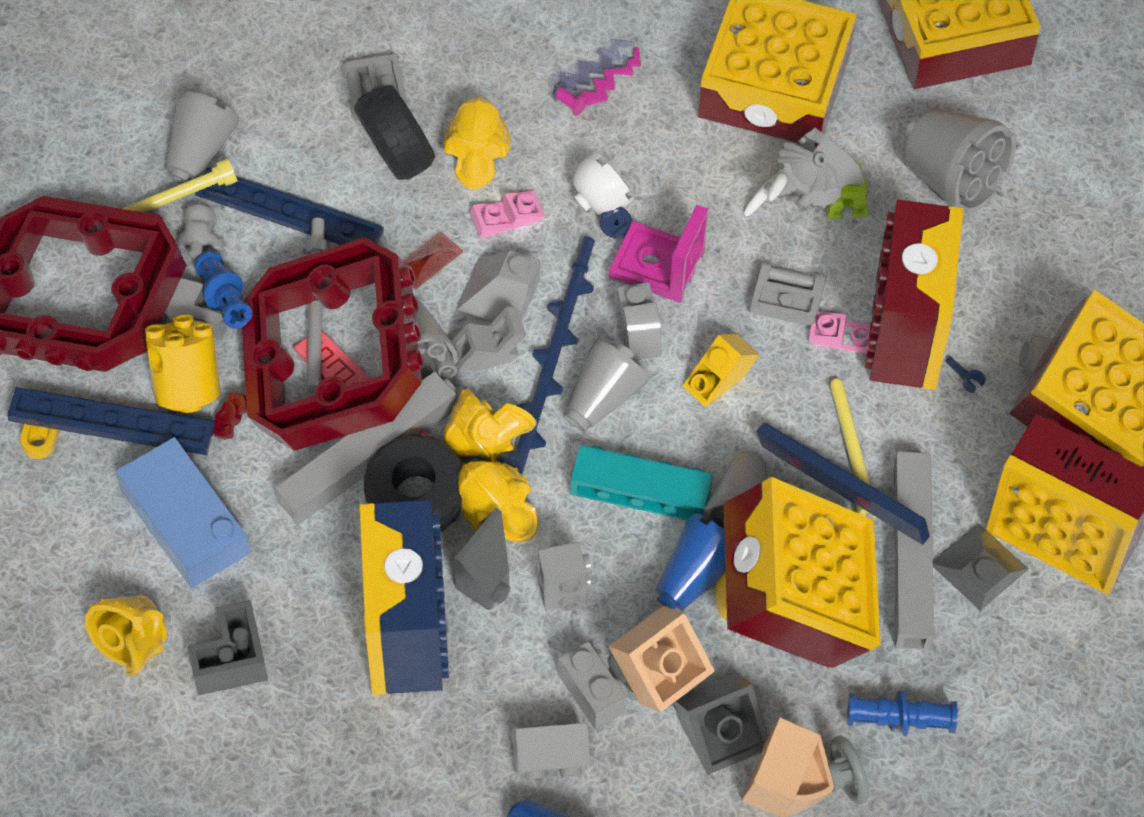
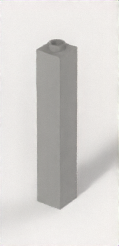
[275,371,457,525]
[894,450,934,650]

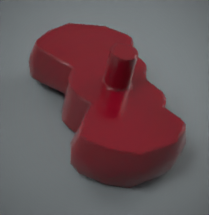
[212,392,247,440]

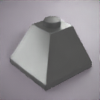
[454,508,511,610]
[933,524,1028,611]

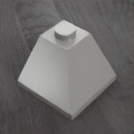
[456,250,540,323]

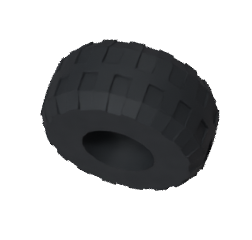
[354,84,436,180]
[363,434,462,532]

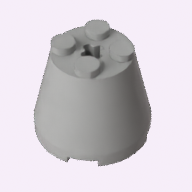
[903,108,1016,214]

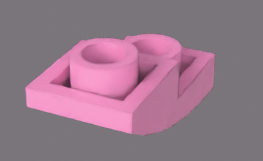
[470,191,545,238]
[809,311,870,354]

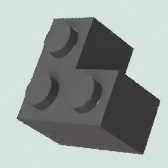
[188,600,268,696]

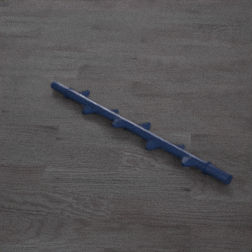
[499,237,595,474]

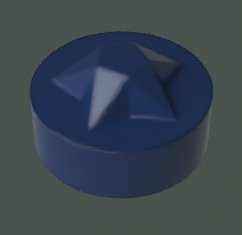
[600,206,633,239]

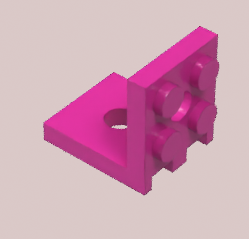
[608,205,708,303]

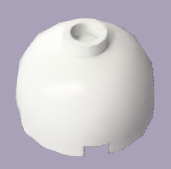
[573,151,634,215]

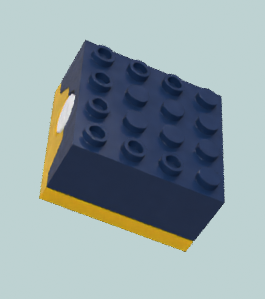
[360,500,449,695]

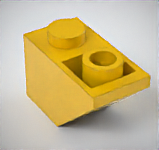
[682,334,760,407]

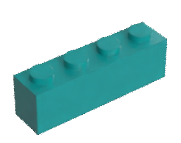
[570,445,713,523]

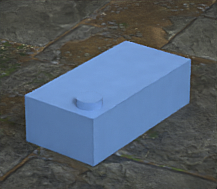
[116,437,250,588]

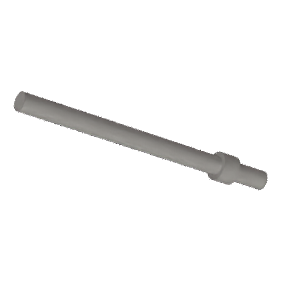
[307,218,327,392]

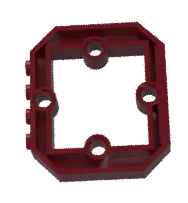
[0,196,187,372]
[241,237,424,451]

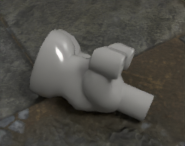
[175,205,224,259]

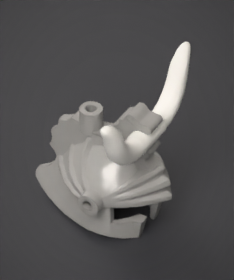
[744,128,864,216]

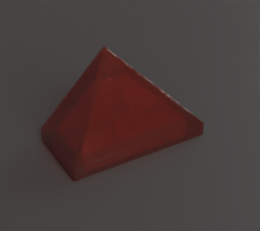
[403,232,463,290]

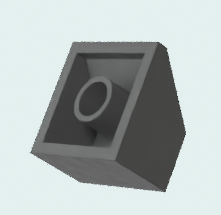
[674,673,768,775]

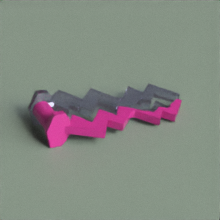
[552,39,641,117]

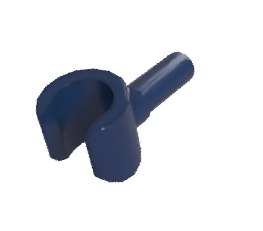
[945,356,986,393]

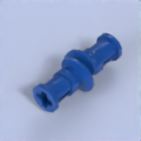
[194,251,252,329]
[847,690,958,737]

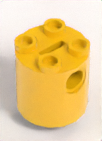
[145,314,221,413]

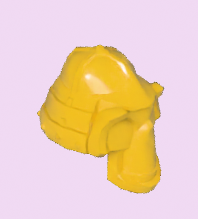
[442,95,512,189]
[443,387,537,462]
[458,461,539,542]
[85,595,167,677]

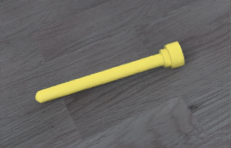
[122,158,238,213]
[830,378,877,518]

